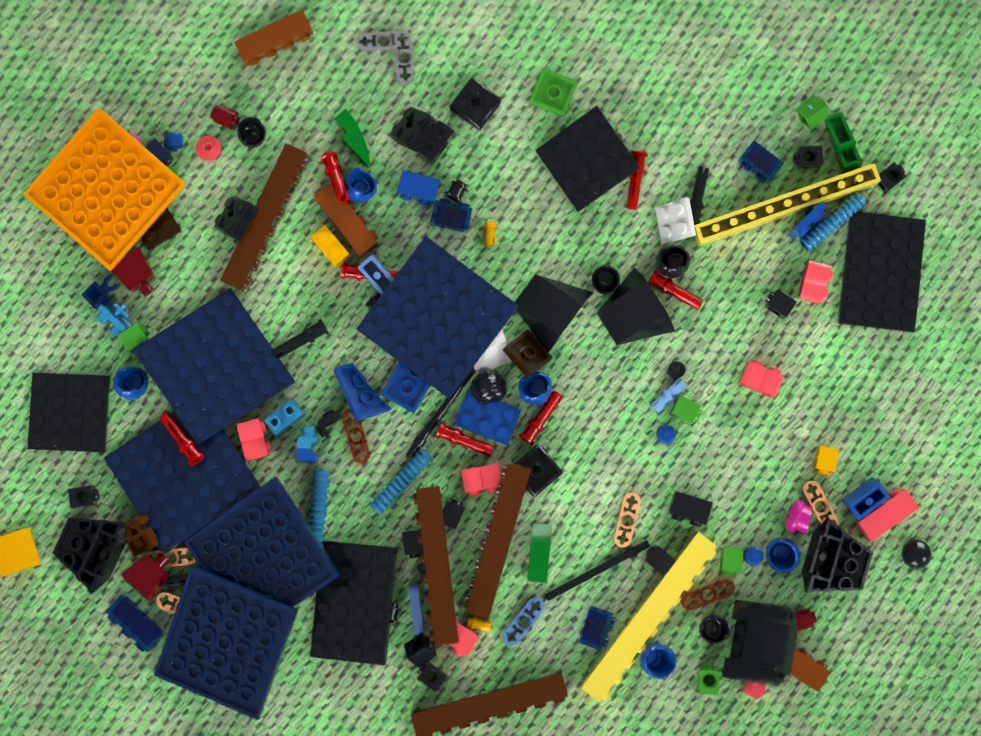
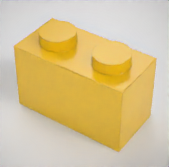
[310,225,351,269]

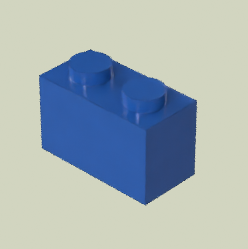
[397,170,440,206]
[842,477,890,520]

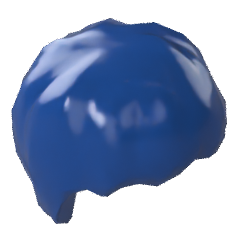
[343,167,377,203]
[113,367,148,401]
[518,372,552,406]
[766,538,801,573]
[639,643,677,679]

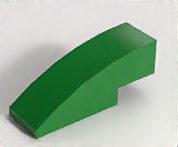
[334,108,371,168]
[824,112,863,174]
[527,523,552,583]

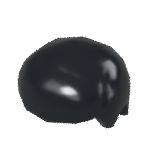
[237,117,266,148]
[592,265,620,294]
[901,539,932,570]
[699,614,730,644]

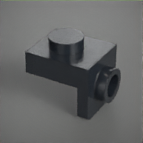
[317,409,342,439]

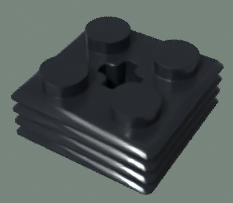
[450,78,501,131]
[390,107,438,152]
[214,196,259,240]
[516,444,563,497]

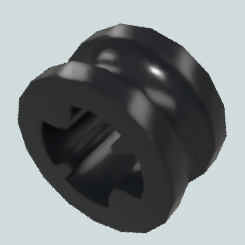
[667,361,685,379]

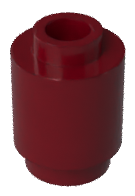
[210,105,240,129]
[794,608,816,631]

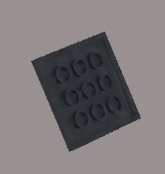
[535,105,640,212]
[27,373,110,453]

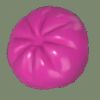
[785,500,812,534]

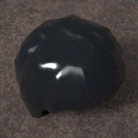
[656,245,690,279]
[470,370,507,405]

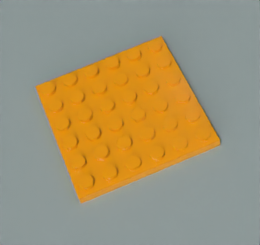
[23,107,187,271]

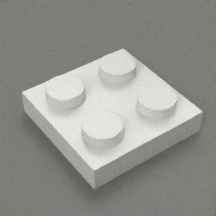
[655,198,696,244]

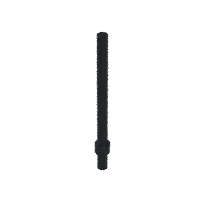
[406,367,476,458]
[544,540,650,601]

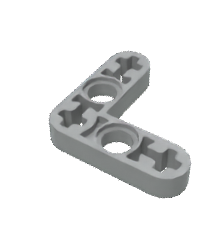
[356,30,414,86]

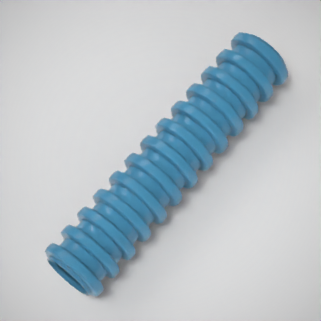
[800,191,866,252]
[370,449,433,515]
[308,470,331,547]

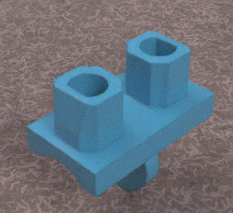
[96,302,133,337]

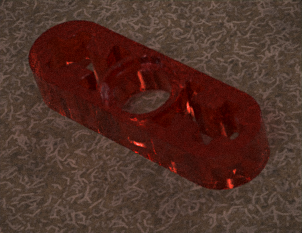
[342,409,370,464]
[681,579,735,610]

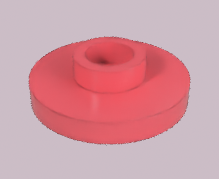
[196,136,221,161]

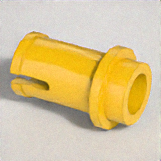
[483,222,498,246]
[467,615,492,633]

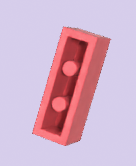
[855,488,919,541]

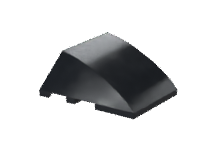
[597,267,675,345]
[515,274,593,352]
[53,517,126,594]
[802,517,873,593]

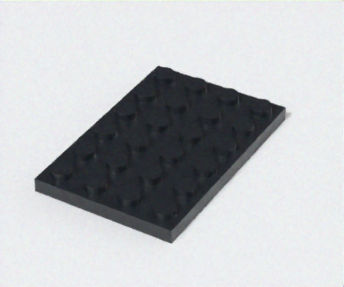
[838,212,926,333]
[310,541,398,666]

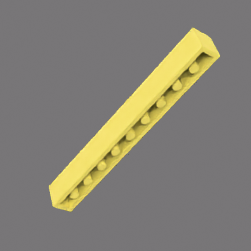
[694,163,881,247]
[580,532,717,702]

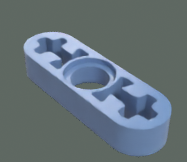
[409,583,424,637]
[503,597,544,646]

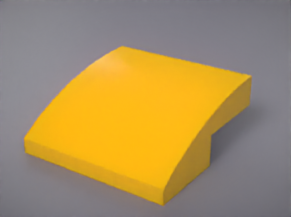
[0,527,41,577]

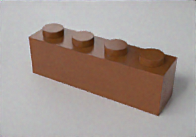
[234,9,314,66]
[314,183,379,259]
[790,649,831,692]

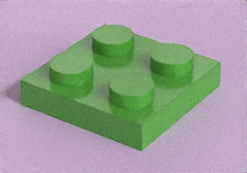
[529,68,578,118]

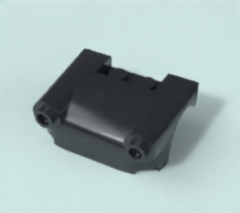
[722,600,798,687]

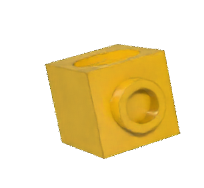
[813,445,840,476]

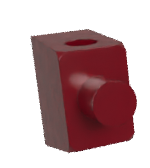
[111,247,155,296]
[120,553,170,603]

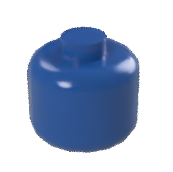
[164,132,183,152]
[656,425,676,444]
[743,546,763,566]

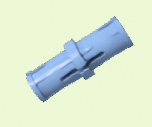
[650,378,687,413]

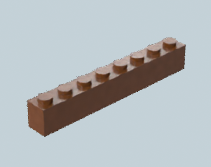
[221,143,309,292]
[464,461,532,619]
[413,486,459,646]
[411,672,568,736]

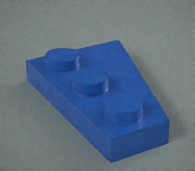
[333,363,391,422]

